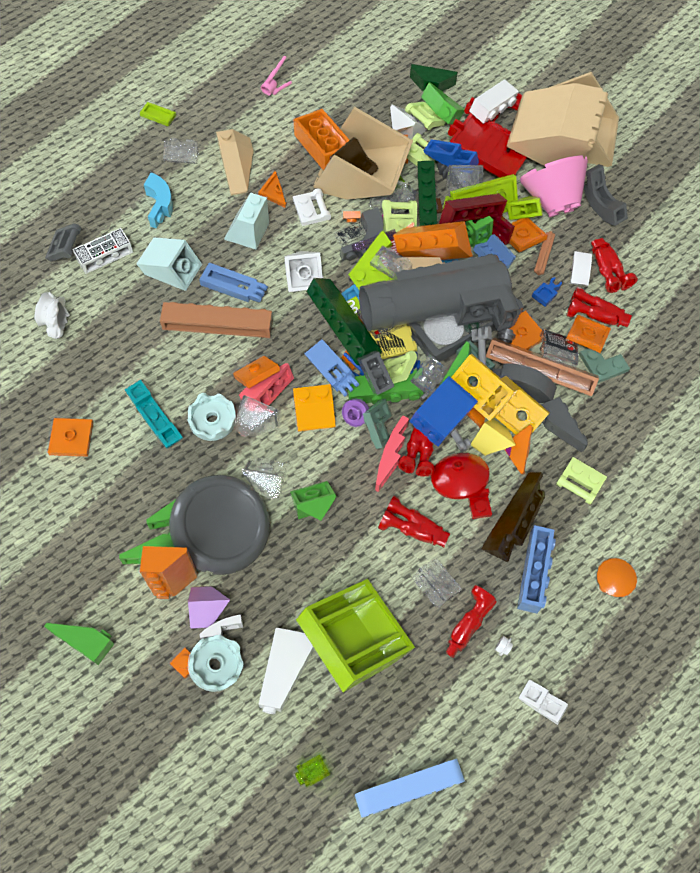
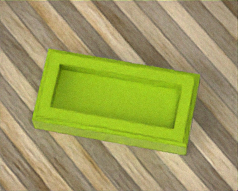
[140,102,176,127]

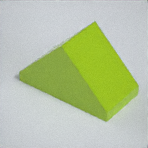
[507,196,543,220]

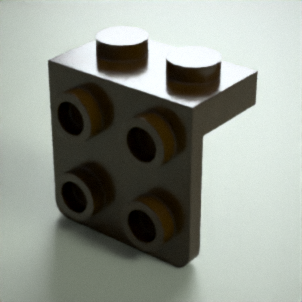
[330,137,379,175]

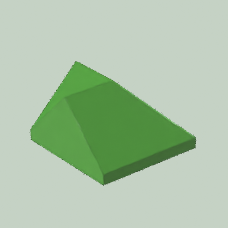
[290,481,336,521]

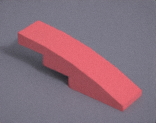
[375,416,409,492]

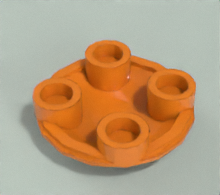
[596,558,637,597]

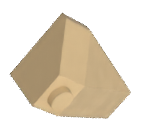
[216,129,254,196]

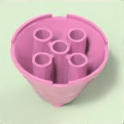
[520,155,588,218]

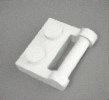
[293,189,331,226]

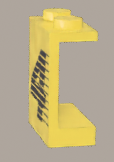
[367,324,417,359]

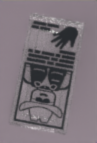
[334,220,366,247]

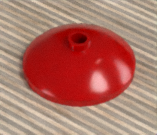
[431,453,490,499]

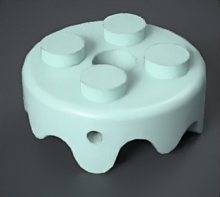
[187,393,236,441]
[188,635,243,692]

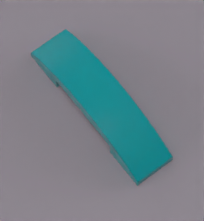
[124,380,183,449]

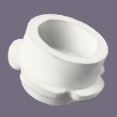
[494,636,513,656]

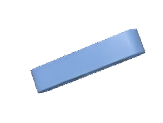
[355,759,465,818]

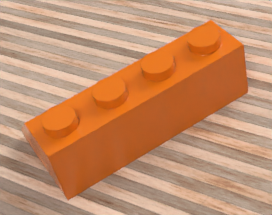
[293,109,349,170]
[393,221,472,260]
[140,546,198,599]

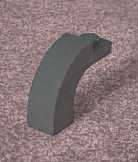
[584,164,628,226]
[340,207,383,261]
[492,363,557,403]

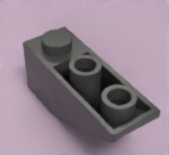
[541,397,588,452]

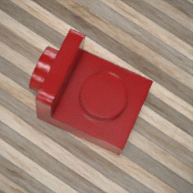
[468,488,492,519]

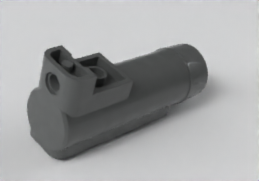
[359,254,521,331]

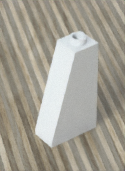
[259,628,315,714]

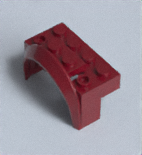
[439,193,515,245]

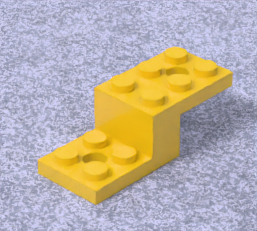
[451,354,550,435]

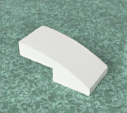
[570,251,592,287]
[200,614,243,639]
[519,680,568,725]

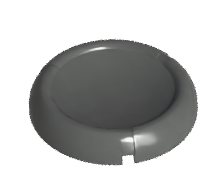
[169,475,270,575]

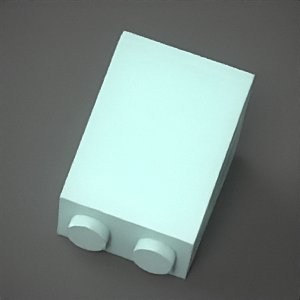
[224,193,269,249]
[137,238,202,291]

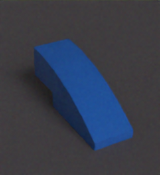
[424,139,479,174]

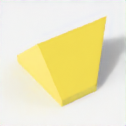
[471,419,516,456]

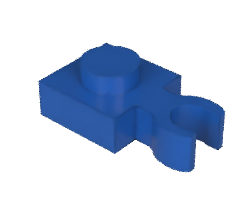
[532,277,562,307]

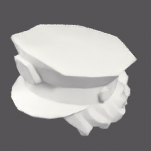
[34,292,70,339]

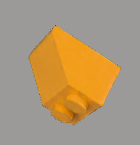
[293,384,336,432]

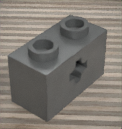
[357,351,395,395]

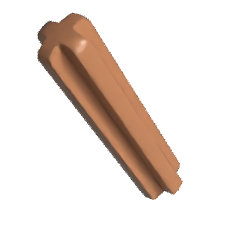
[534,231,555,275]

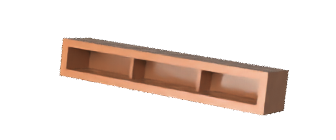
[160,302,273,338]
[486,338,599,396]

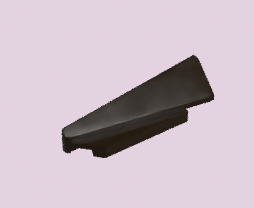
[481,472,545,562]

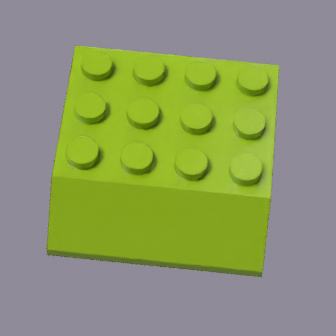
[296,579,415,692]

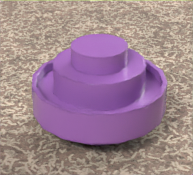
[342,398,369,427]

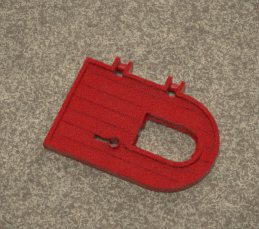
[448,93,527,178]

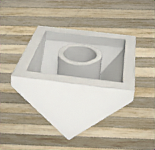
[390,104,427,139]
[284,251,323,292]

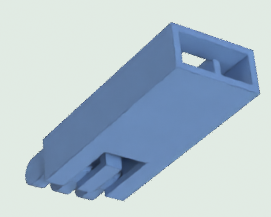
[199,263,268,303]
[305,340,359,397]

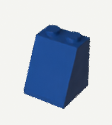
[409,376,478,446]

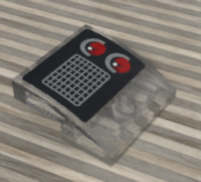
[540,329,579,368]

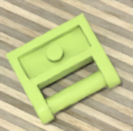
[405,102,446,130]
[407,133,437,166]
[382,200,417,232]
[383,350,417,384]
[556,457,607,505]

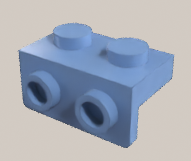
[473,234,516,269]

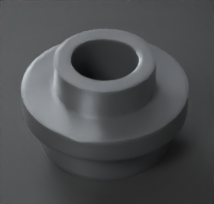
[497,329,516,343]

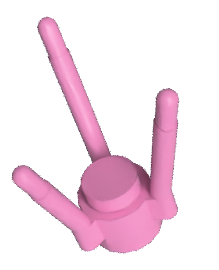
[261,56,292,96]

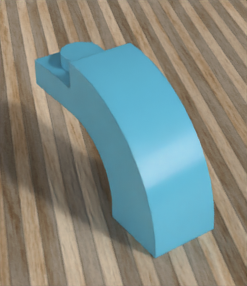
[144,173,173,228]

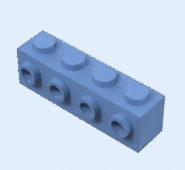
[517,525,556,614]

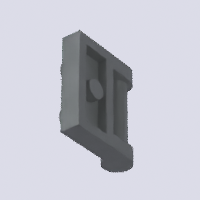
[45,224,82,262]

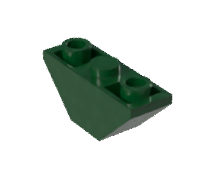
[410,64,458,92]

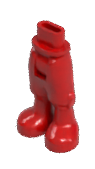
[591,238,638,293]
[566,286,632,327]
[398,427,435,477]
[378,495,450,548]
[446,585,497,658]

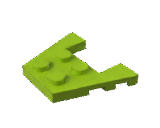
[348,231,394,290]

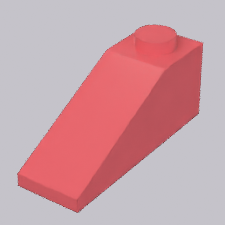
[239,363,294,413]

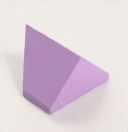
[188,586,230,629]

